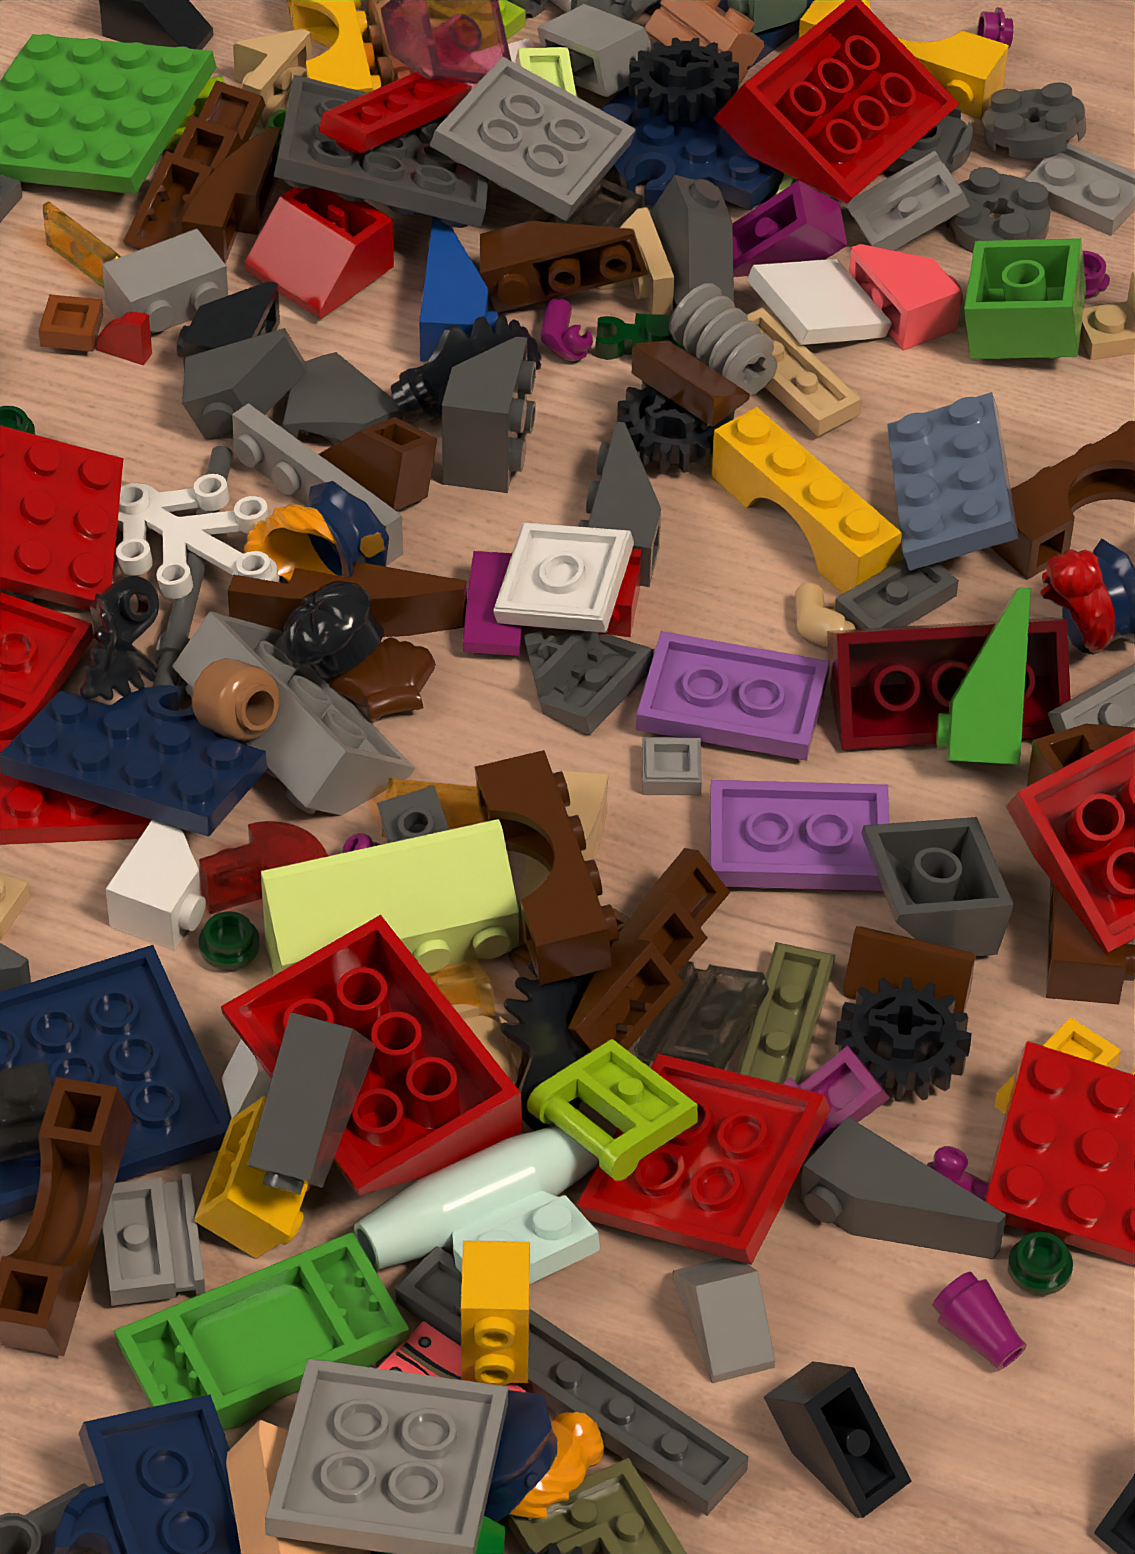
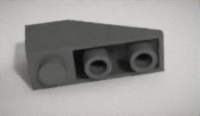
[578,421,661,587]

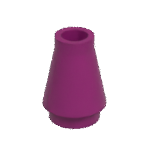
[932,1272,1027,1371]

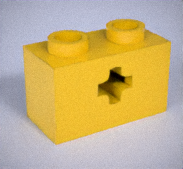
[194,1096,312,1259]
[461,1240,530,1386]

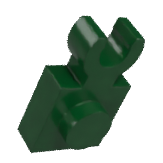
[595,313,686,360]

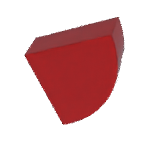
[96,312,152,366]

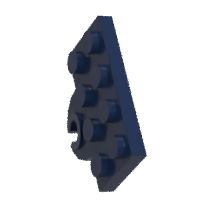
[600,86,784,210]
[0,685,267,837]
[51,1394,241,1554]

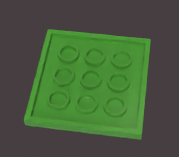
[0,34,217,194]

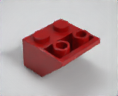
[245,187,394,320]

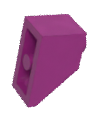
[732,180,847,277]

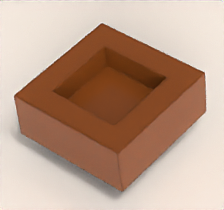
[39,294,104,352]

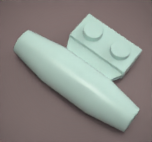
[354,1125,600,1284]

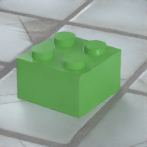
[964,238,1086,360]

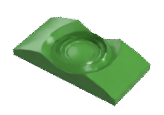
[114,1232,410,1430]

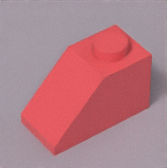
[849,244,963,351]

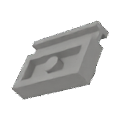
[1024,143,1135,236]
[845,151,970,251]
[102,1173,205,1306]

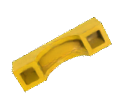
[287,0,381,93]
[799,0,1009,119]
[712,407,902,594]

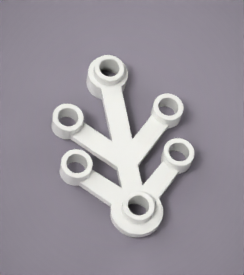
[116,474,280,599]

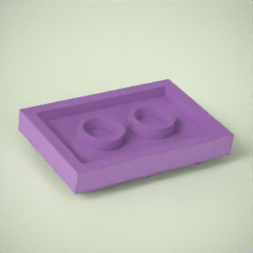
[636,631,830,761]
[710,780,889,891]

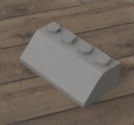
[172,611,415,815]

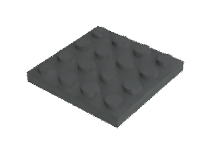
[273,75,488,228]

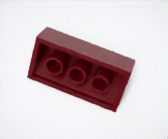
[827,617,1071,750]

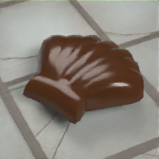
[328,637,436,720]

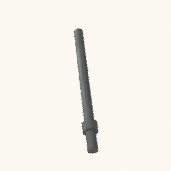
[152,446,233,687]

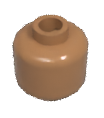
[192,658,280,741]

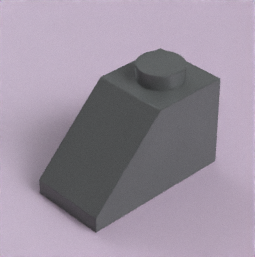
[182,328,307,439]

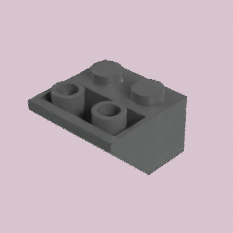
[442,337,536,493]

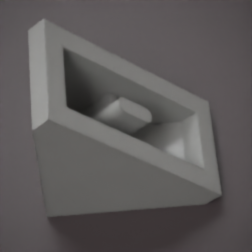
[673,1258,775,1383]

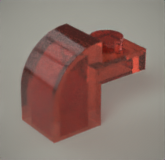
[199,821,328,914]

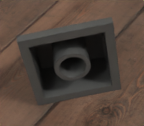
[861,817,1014,956]

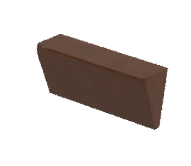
[631,340,750,427]
[843,926,976,1013]

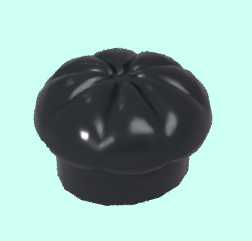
[282,581,384,678]

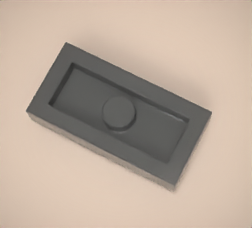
[835,558,959,629]

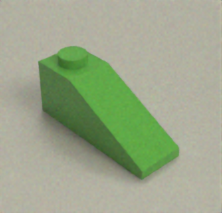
[936,587,1031,765]

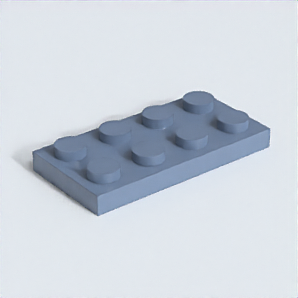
[887,392,1019,571]

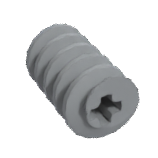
[668,283,777,396]

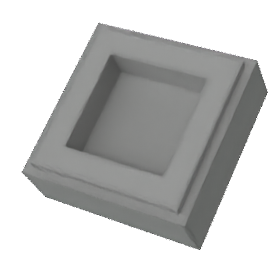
[642,737,702,795]

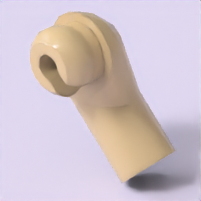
[795,583,856,648]

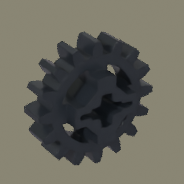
[629,38,739,122]
[617,381,735,473]
[835,977,972,1102]

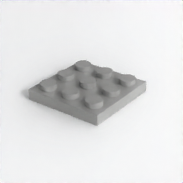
[430,56,636,221]
[265,1359,508,1554]

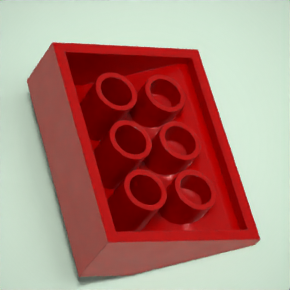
[714,0,960,203]
[1006,730,1135,954]
[221,915,522,1196]

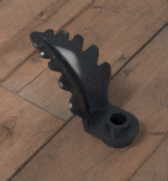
[391,315,541,423]
[80,576,159,701]
[500,960,588,1131]

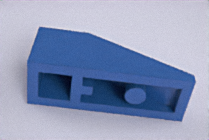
[419,216,498,362]

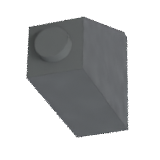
[247,1012,376,1195]

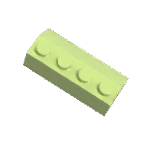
[261,819,519,975]

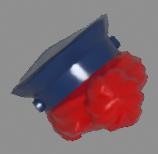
[1040,538,1135,655]

